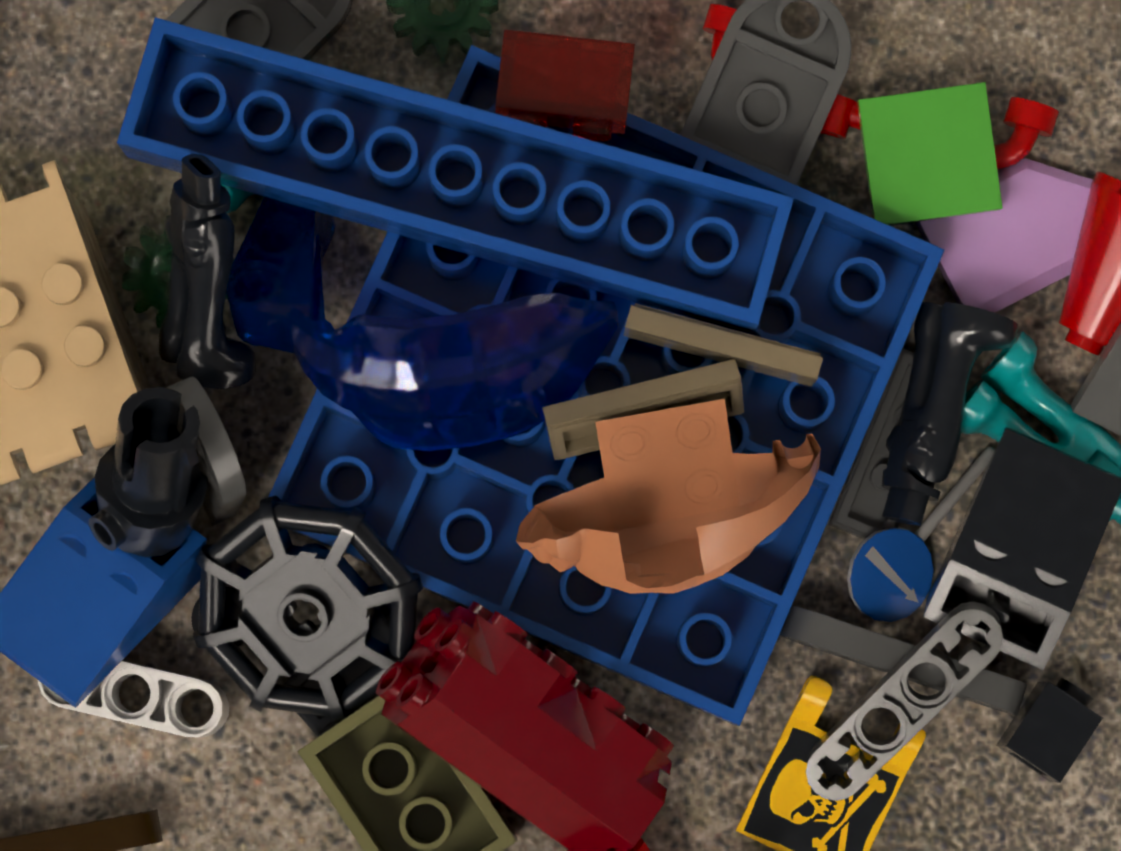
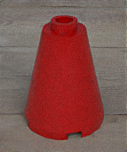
[1059,171,1121,356]

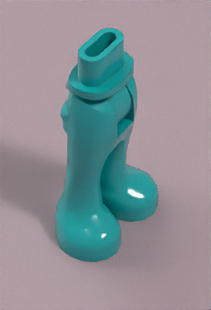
[961,331,1121,525]

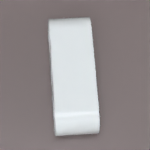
[38,660,229,737]

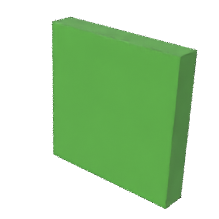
[857,82,1003,226]

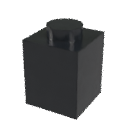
[996,678,1103,783]

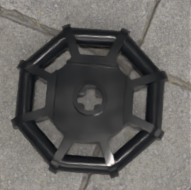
[193,495,424,724]

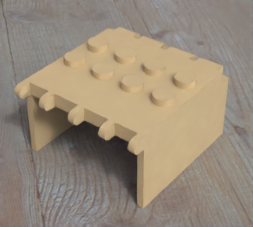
[0,160,150,486]

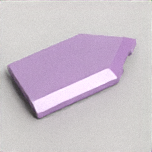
[915,158,1093,313]

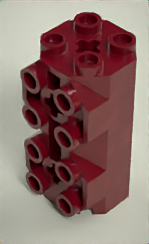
[376,601,674,851]

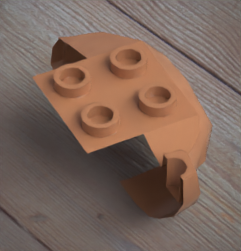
[516,399,821,594]

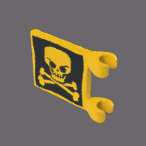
[735,675,926,851]

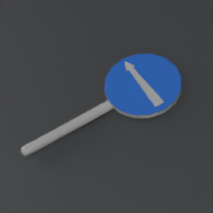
[847,447,995,622]

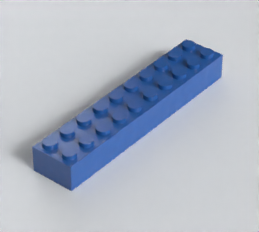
[117,17,794,335]

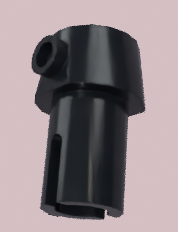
[89,387,208,557]

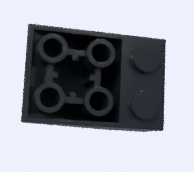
[923,427,1121,670]

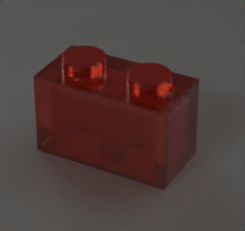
[495,29,635,141]

